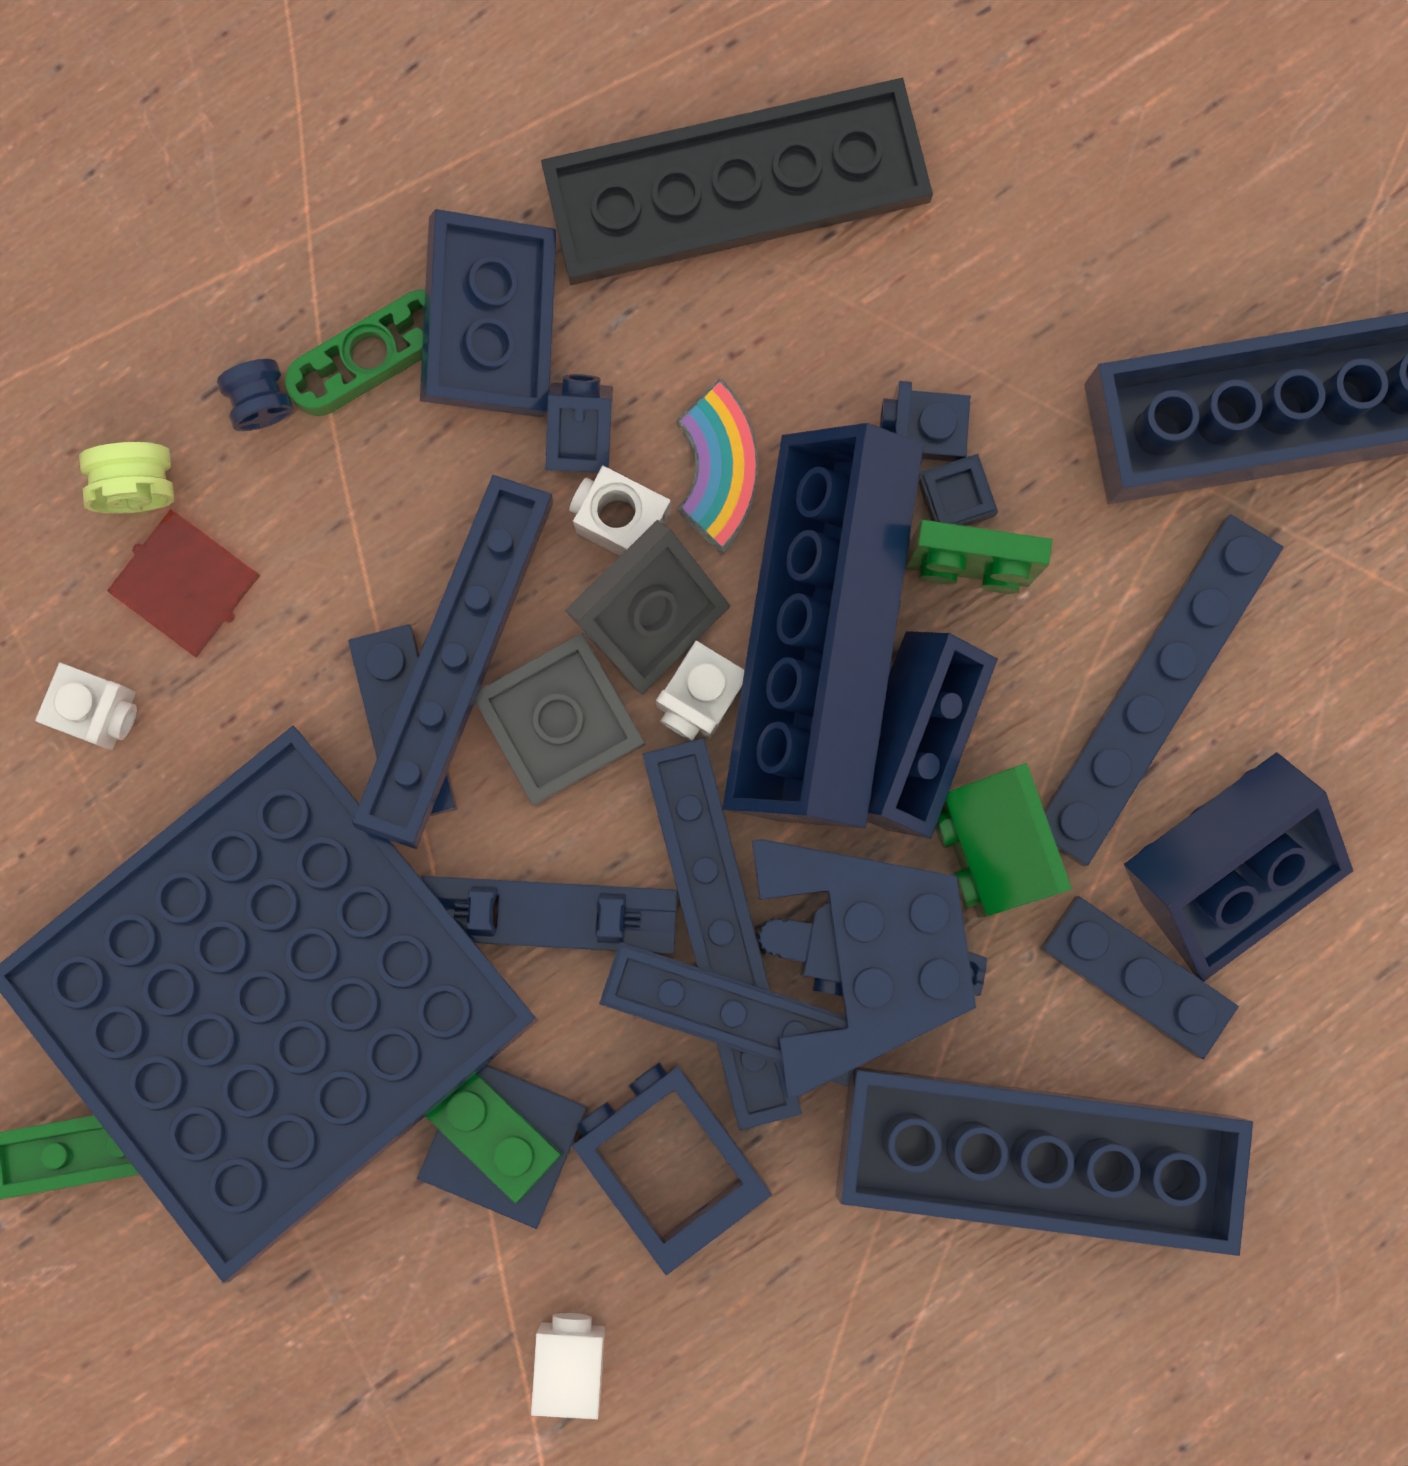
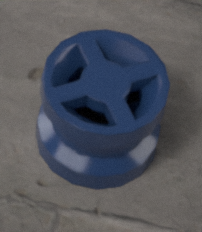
[217,359,294,431]

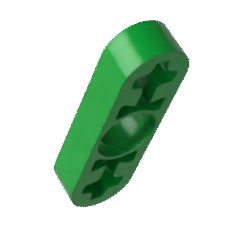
[285,289,425,416]

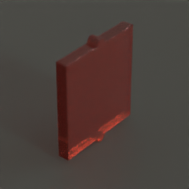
[107,509,260,658]

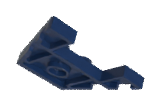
[752,839,976,1098]

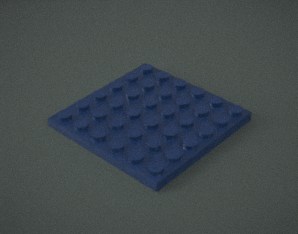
[0,725,539,1283]

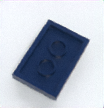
[420,209,557,417]

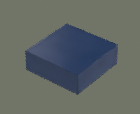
[919,454,998,526]

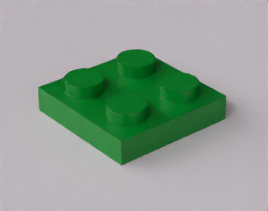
[905,520,1053,594]

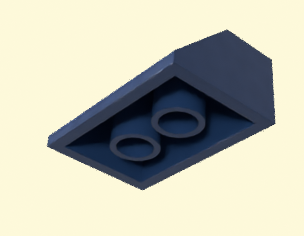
[1124,752,1354,982]

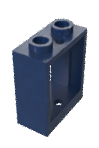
[572,1062,772,1276]

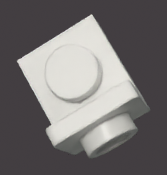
[656,641,744,741]
[35,662,137,751]

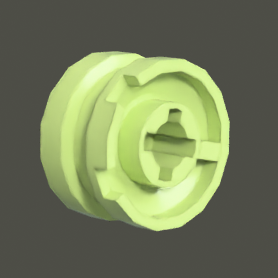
[79,442,174,514]

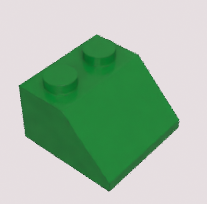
[935,763,1072,918]

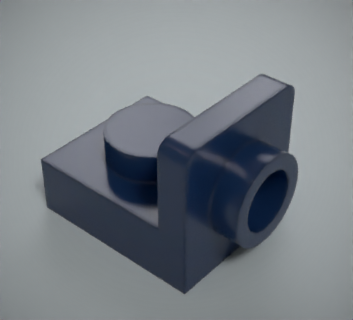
[545,374,613,473]
[880,381,971,461]

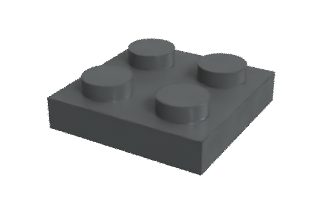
[565,520,731,695]
[475,632,645,807]

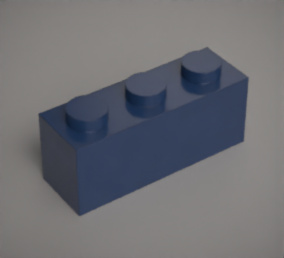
[867,631,998,839]

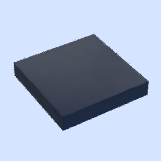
[417,1064,588,1229]

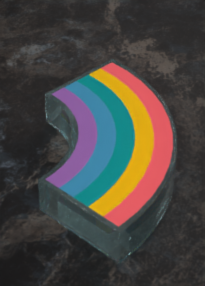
[676,377,758,555]

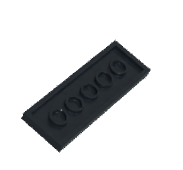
[541,77,933,285]

